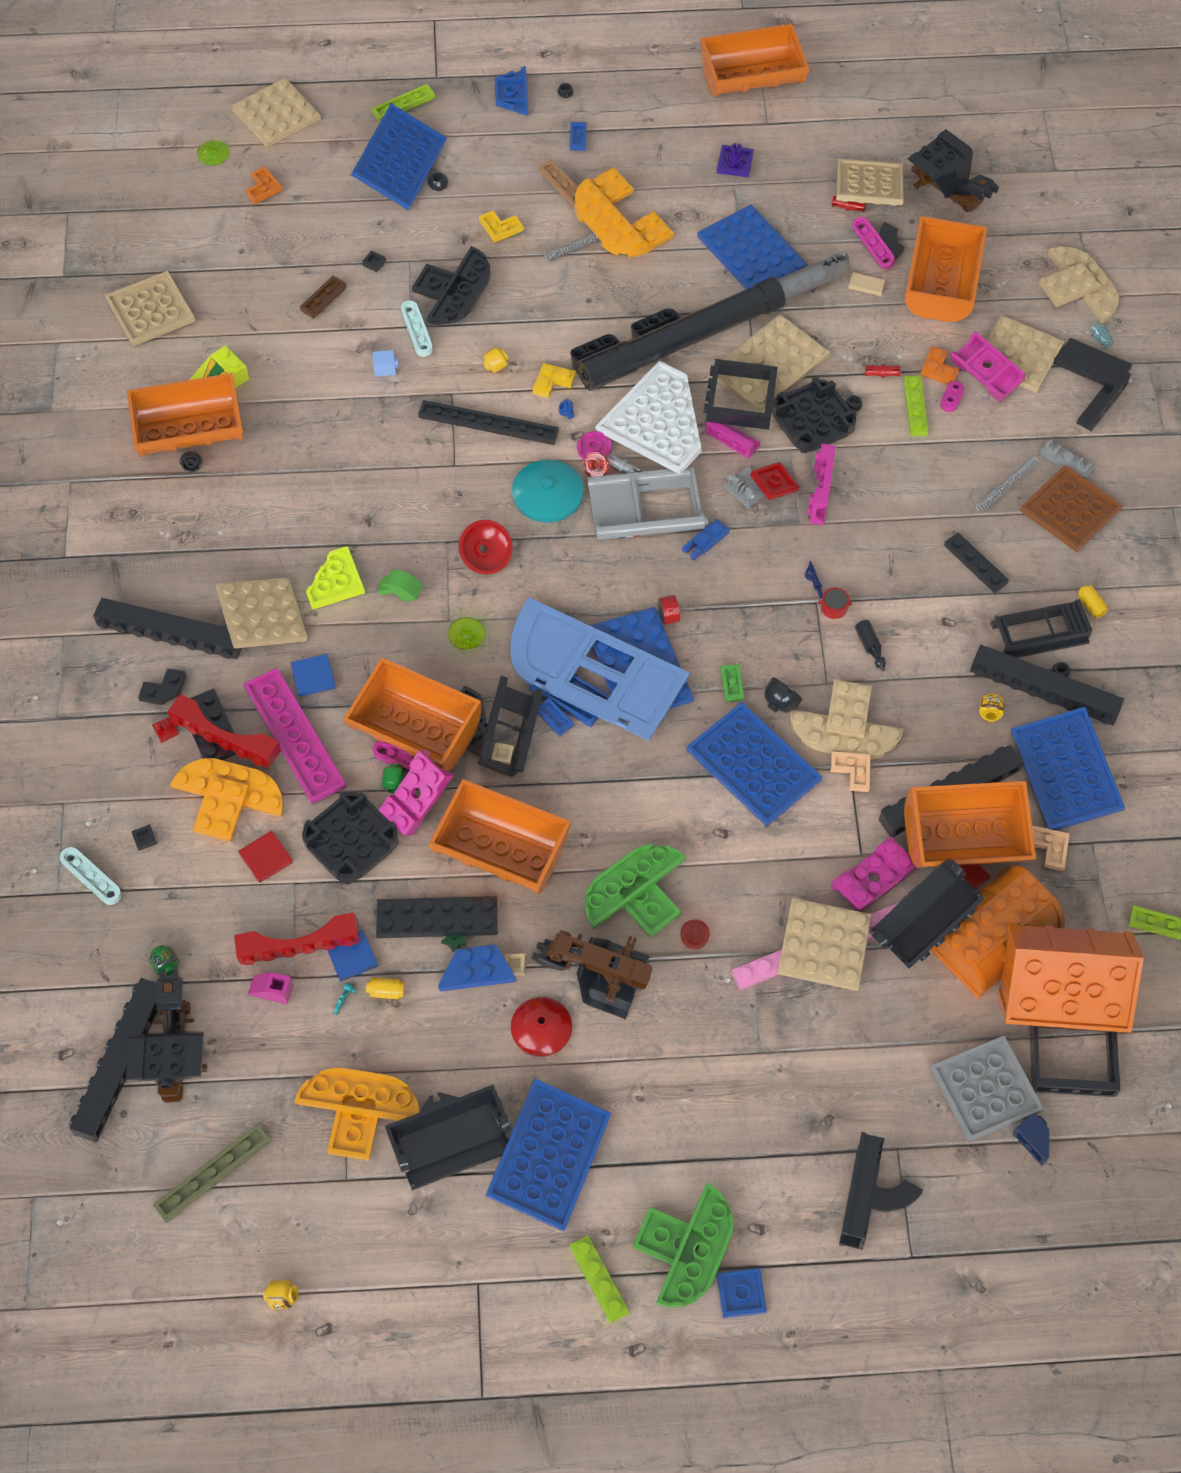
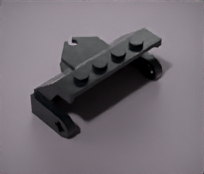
[868,858,985,969]
[385,1085,511,1191]

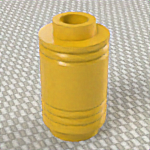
[1077,585,1108,618]
[366,977,404,1000]

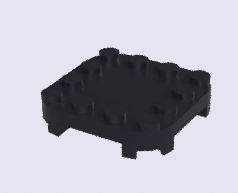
[772,377,857,453]
[302,791,399,884]

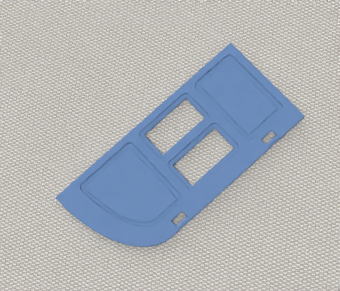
[510,597,690,741]

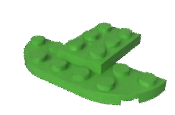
[585,844,686,938]
[632,1183,733,1308]

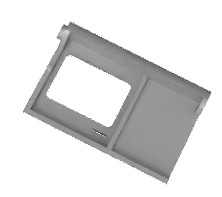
[588,466,708,541]

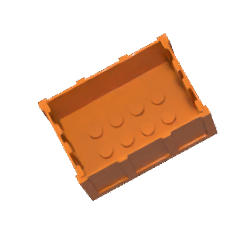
[998,923,1144,1033]

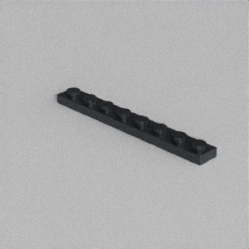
[418,400,559,445]

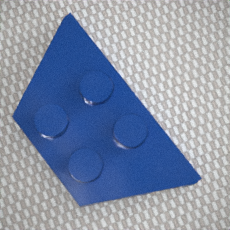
[495,66,528,116]
[438,944,517,992]

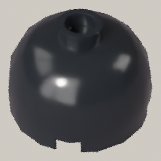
[764,677,803,713]

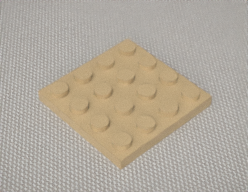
[231,78,321,148]
[836,158,904,206]
[105,271,196,347]
[983,315,1065,393]
[216,577,307,648]
[777,898,871,991]

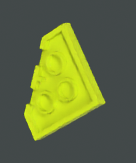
[306,546,365,610]

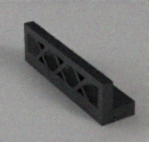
[1077,372,1131,432]

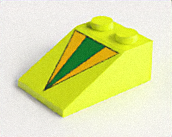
[189,345,249,388]

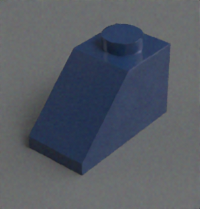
[1012,1112,1049,1166]

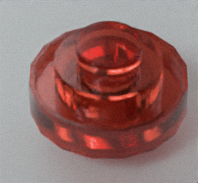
[583,452,609,477]
[680,919,710,949]

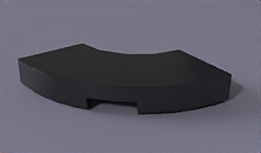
[879,222,904,261]
[872,1179,923,1212]

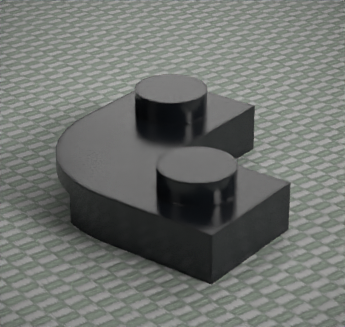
[138,669,186,705]

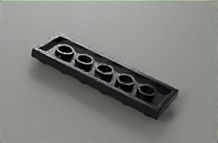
[376,896,498,938]

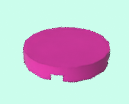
[577,431,612,464]

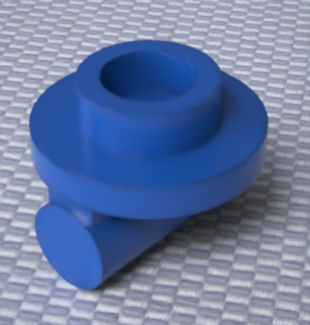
[559,399,574,419]

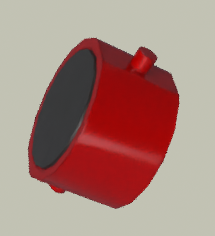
[818,587,852,619]
[658,595,680,625]

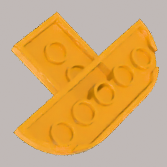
[170,758,284,842]
[294,1068,420,1161]

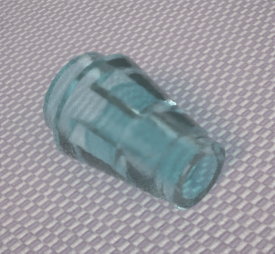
[1090,322,1114,348]

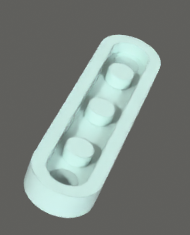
[401,301,433,357]
[60,847,122,905]

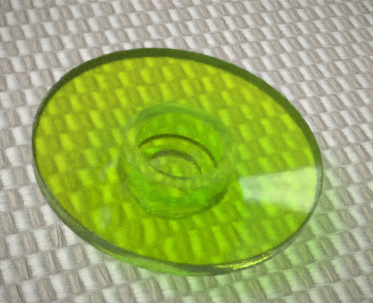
[197,140,230,166]
[448,617,485,650]

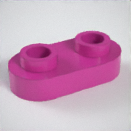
[940,381,964,412]

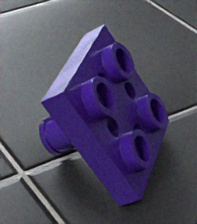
[717,143,754,178]

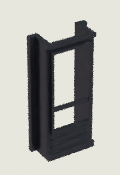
[990,599,1092,658]
[477,675,543,777]
[839,1132,885,1250]

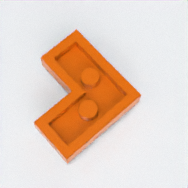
[245,166,283,205]
[920,346,959,384]

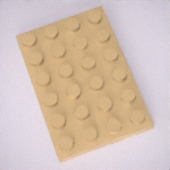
[709,314,830,413]

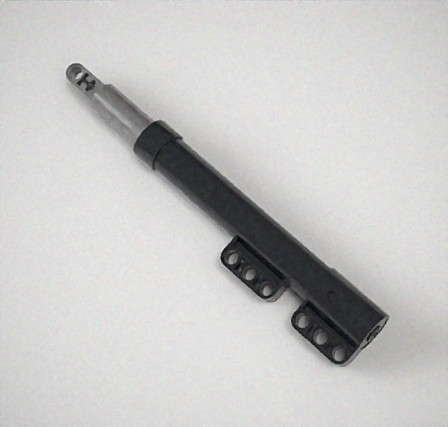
[570,252,850,391]

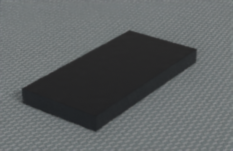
[1053,338,1132,389]

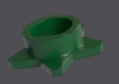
[441,935,467,952]

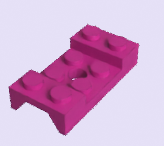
[950,331,1025,402]
[807,444,836,525]
[379,750,454,836]
[831,837,917,912]

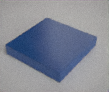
[290,654,336,697]
[327,930,378,982]
[716,1268,767,1319]

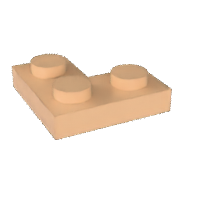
[830,751,870,792]
[1032,826,1070,871]

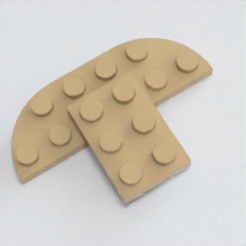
[1038,246,1119,324]
[789,679,904,759]

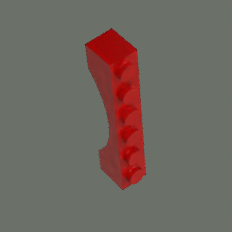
[168,694,281,769]
[234,912,360,965]

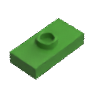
[720,664,744,702]

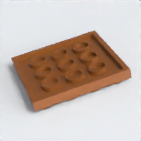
[1020,464,1123,552]

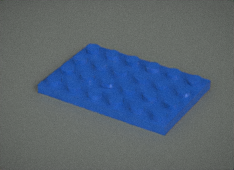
[351,103,447,210]
[697,204,809,289]
[590,607,694,723]
[686,702,823,827]
[1011,707,1125,830]
[485,1079,611,1232]

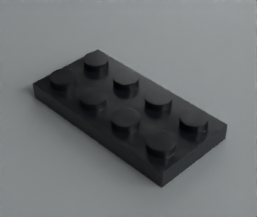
[190,688,237,760]

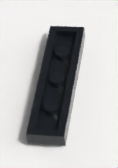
[944,532,1009,593]

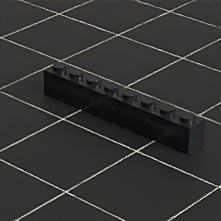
[93,597,242,659]
[970,644,1124,726]
[879,744,1024,838]
[69,978,158,1143]

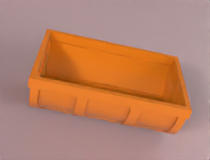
[700,24,809,97]
[905,216,987,322]
[126,373,243,457]
[343,657,482,771]
[429,779,571,894]
[904,781,1036,868]
[930,865,1065,999]

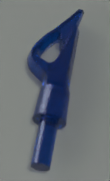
[805,561,823,598]

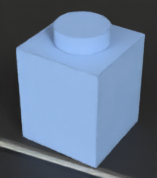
[373,350,399,376]

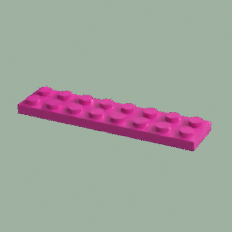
[243,668,346,804]

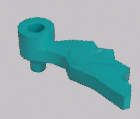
[334,982,357,1015]

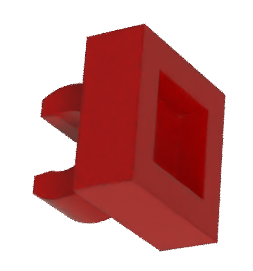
[152,717,179,743]

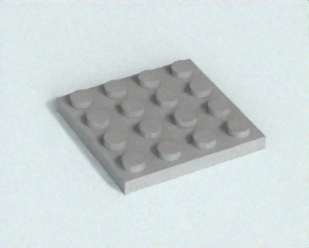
[929,1036,1044,1143]

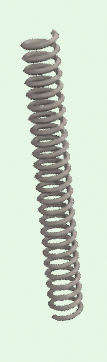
[545,232,599,262]
[976,454,1039,512]

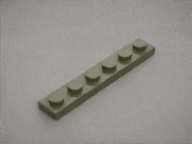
[153,1123,271,1223]

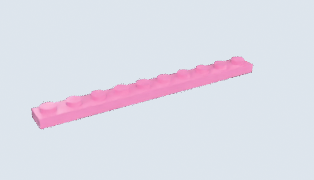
[732,903,898,990]

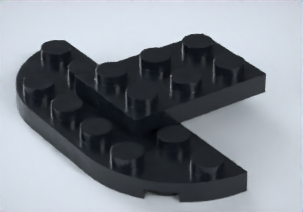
[412,246,491,325]

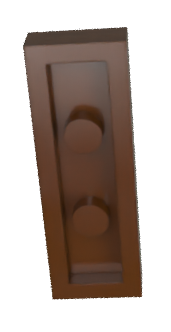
[300,275,347,319]

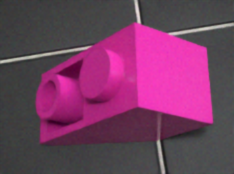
[248,972,293,1004]

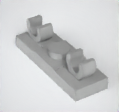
[1039,439,1095,479]

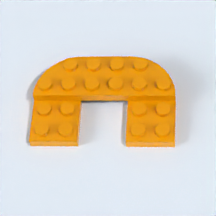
[574,167,674,257]

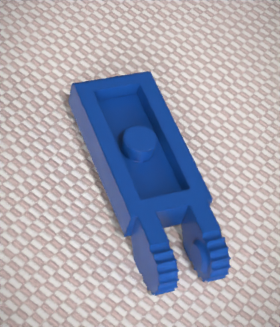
[682,519,729,560]

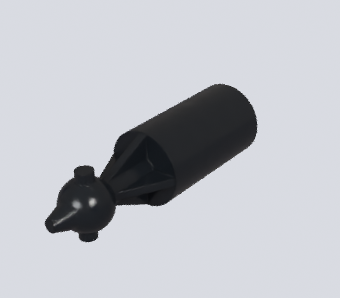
[855,620,886,671]

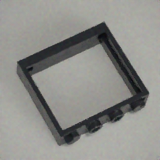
[703,359,778,430]
[1029,1025,1120,1097]

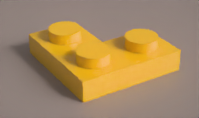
[479,210,524,243]
[533,363,576,397]

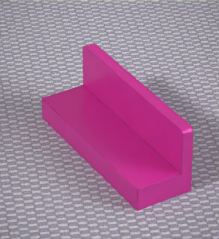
[706,422,760,459]

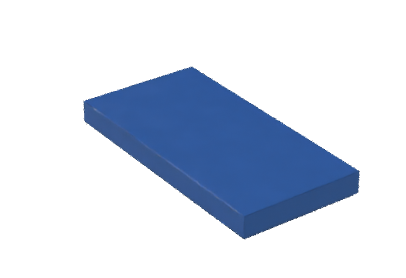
[529,674,610,728]

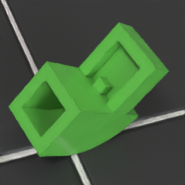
[377,570,423,602]

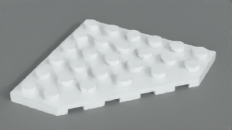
[595,361,702,475]

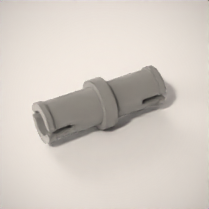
[605,453,642,474]

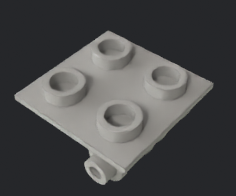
[723,466,765,508]

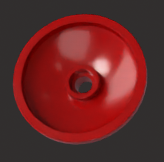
[458,520,513,575]
[511,997,572,1057]

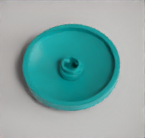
[512,460,584,523]

